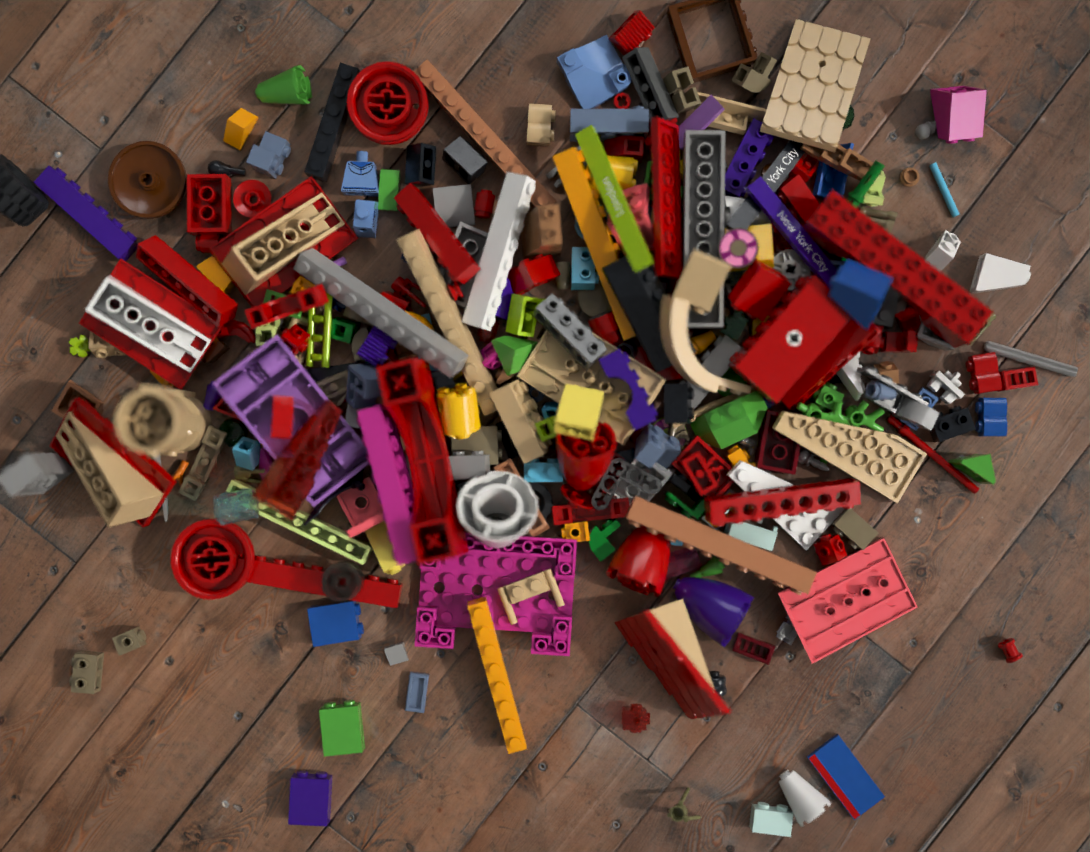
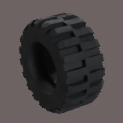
[0,154,49,227]

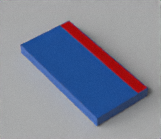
[807,734,885,820]

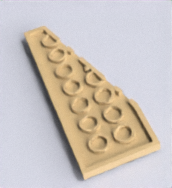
[772,411,927,504]

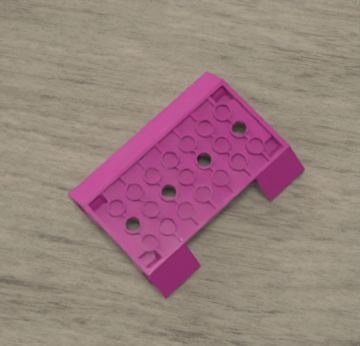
[415,532,577,656]

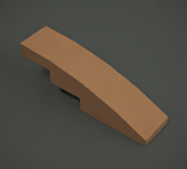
[800,144,873,185]

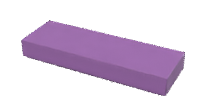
[679,95,725,151]

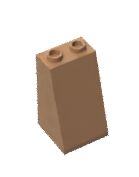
[521,204,562,258]

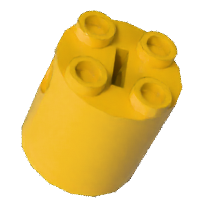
[586,155,638,194]
[437,383,481,439]

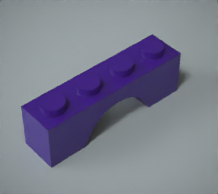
[598,349,657,431]

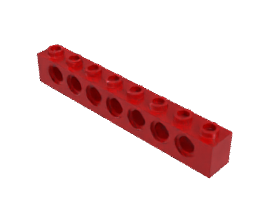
[704,478,861,527]

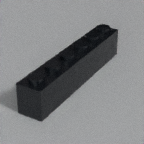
[304,62,360,183]

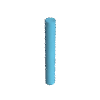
[929,163,960,218]

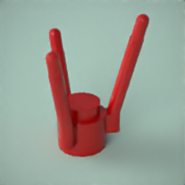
[391,276,426,312]

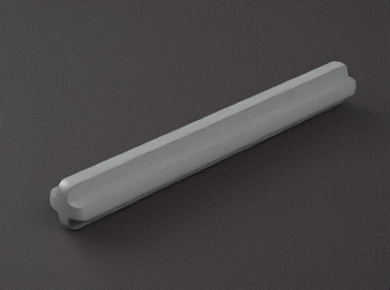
[984,341,1078,377]

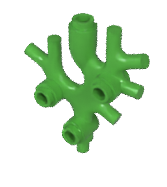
[796,400,885,464]

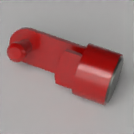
[588,310,629,355]

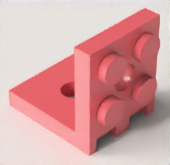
[607,183,654,255]
[336,476,384,538]

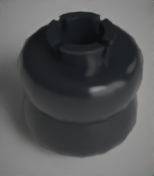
[709,671,727,699]

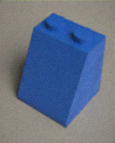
[829,259,893,330]

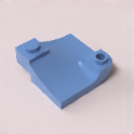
[557,34,631,109]

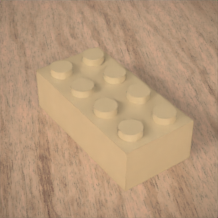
[490,378,555,464]

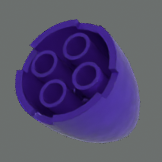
[673,577,754,648]

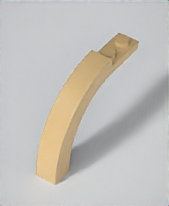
[660,295,752,395]

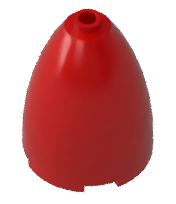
[556,422,616,491]
[606,524,670,597]

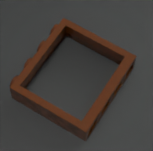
[666,0,758,83]

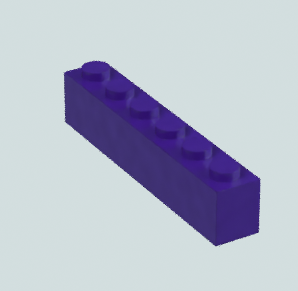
[34,165,138,261]

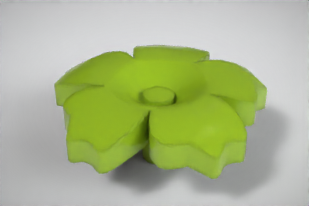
[69,334,90,358]

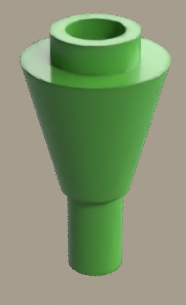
[690,556,725,578]

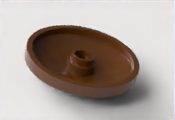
[108,141,187,219]

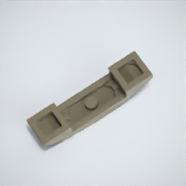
[178,425,227,501]

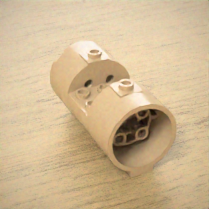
[115,385,211,457]

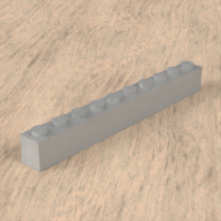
[294,248,469,378]

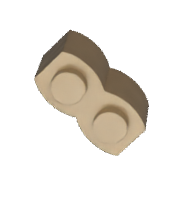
[527,104,556,146]

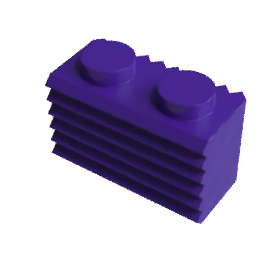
[356,326,398,367]

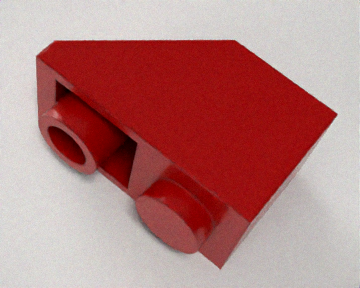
[604,135,644,163]

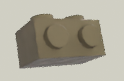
[69,650,104,694]

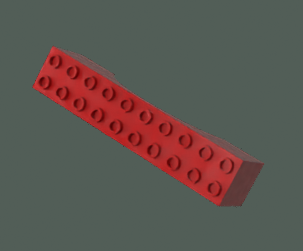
[803,190,993,348]
[376,358,469,565]

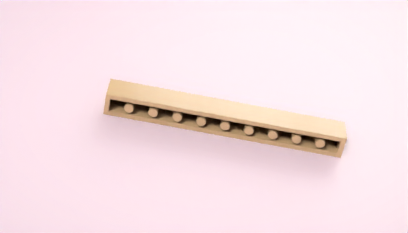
[397,229,498,416]

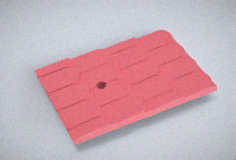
[778,537,917,664]

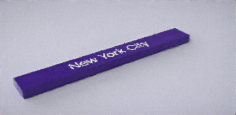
[745,176,837,289]

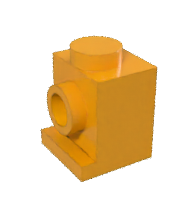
[725,445,756,468]
[561,521,590,542]

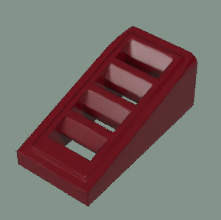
[732,632,776,665]

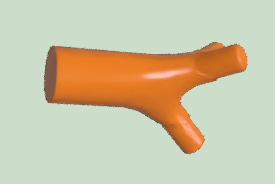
[172,460,189,487]

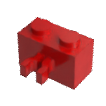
[679,451,723,496]

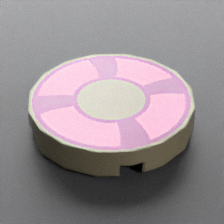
[718,228,758,268]

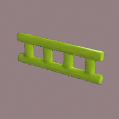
[306,291,333,368]

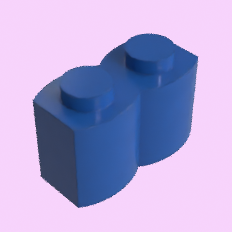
[975,398,1007,437]

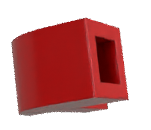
[880,331,918,353]

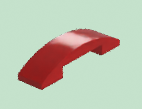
[552,497,629,525]

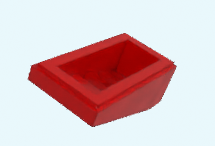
[997,367,1038,392]

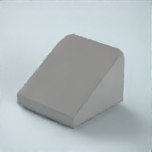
[384,642,409,666]

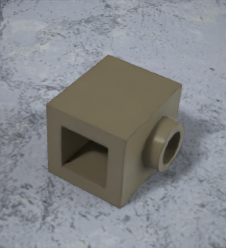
[112,626,147,656]

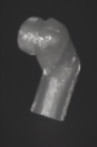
[738,437,758,456]

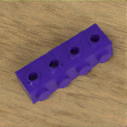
[725,118,774,198]

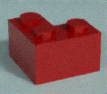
[507,254,561,295]

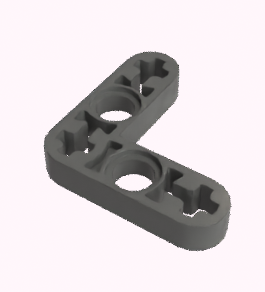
[591,458,662,510]

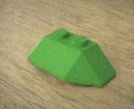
[690,391,768,449]

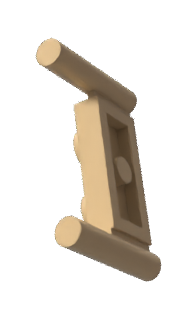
[497,568,565,625]

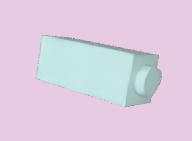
[724,522,778,551]

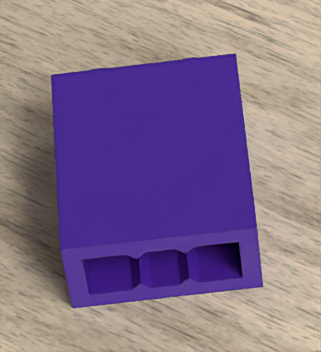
[288,770,333,827]

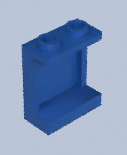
[307,601,364,647]

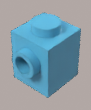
[232,437,261,471]

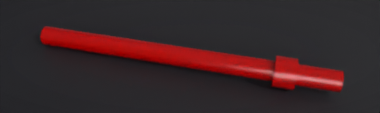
[886,415,979,494]

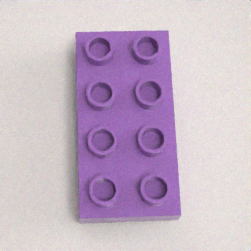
[212,334,369,507]

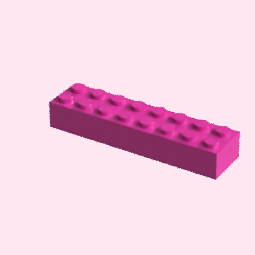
[357,405,417,566]

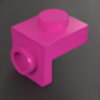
[480,342,502,370]

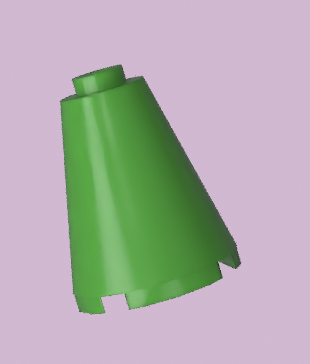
[255,65,312,105]

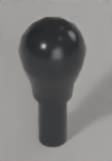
[207,160,246,176]

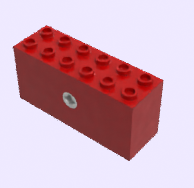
[728,275,852,403]

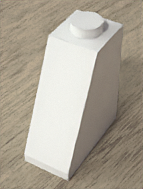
[969,253,1031,293]

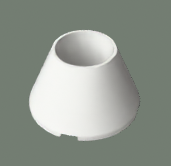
[457,471,538,548]

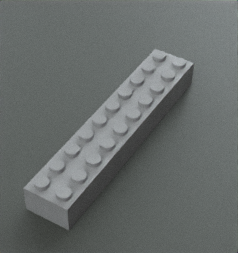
[682,130,725,329]

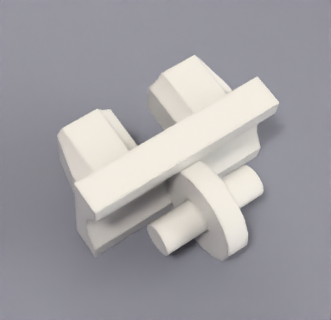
[926,370,965,404]

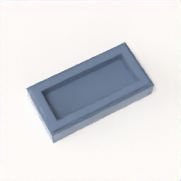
[405,671,429,713]

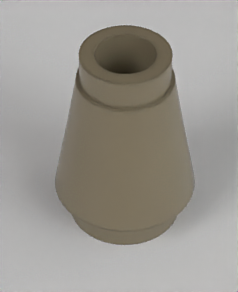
[555,262,572,289]

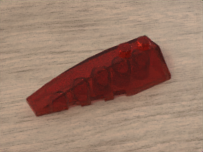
[251,400,342,521]

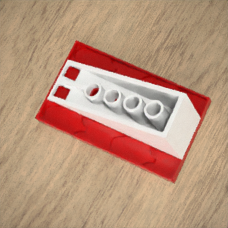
[79,258,223,390]

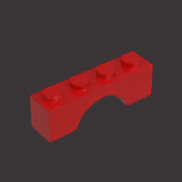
[244,283,329,329]

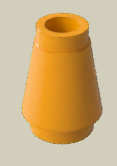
[689,330,716,356]

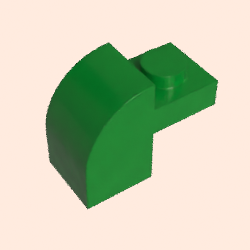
[589,519,621,562]

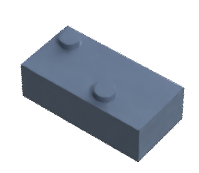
[570,106,649,142]

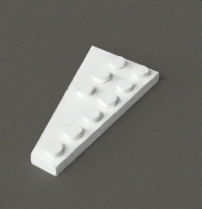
[727,460,844,551]

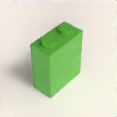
[319,700,365,757]

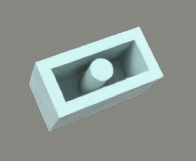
[749,802,794,837]

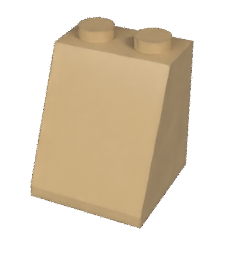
[672,249,731,315]

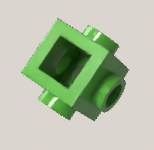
[811,382,845,411]

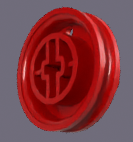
[347,61,429,145]
[171,518,255,600]

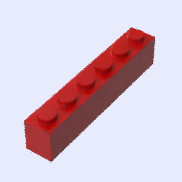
[394,183,481,284]
[136,235,238,328]
[781,318,882,411]

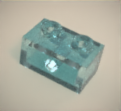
[213,488,259,525]

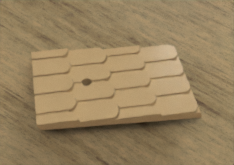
[760,19,871,152]
[517,330,667,445]

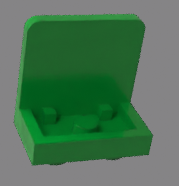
[664,491,706,519]

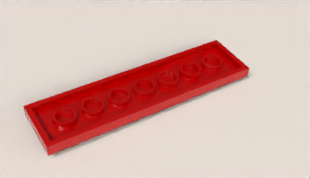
[650,117,683,280]

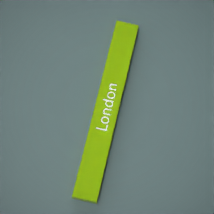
[575,125,654,272]

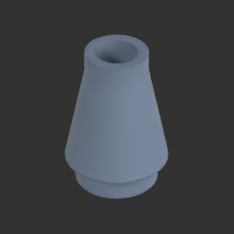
[865,381,896,401]

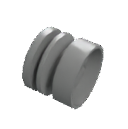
[773,249,810,294]

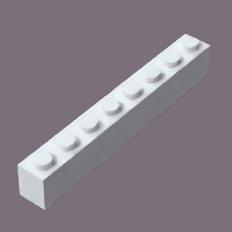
[462,172,536,331]

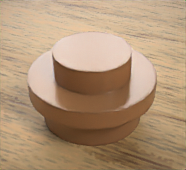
[900,167,920,187]

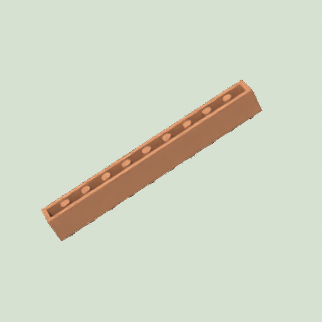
[414,59,557,209]
[625,496,817,595]

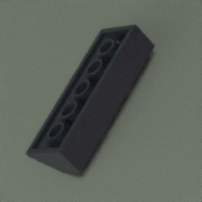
[602,254,696,373]

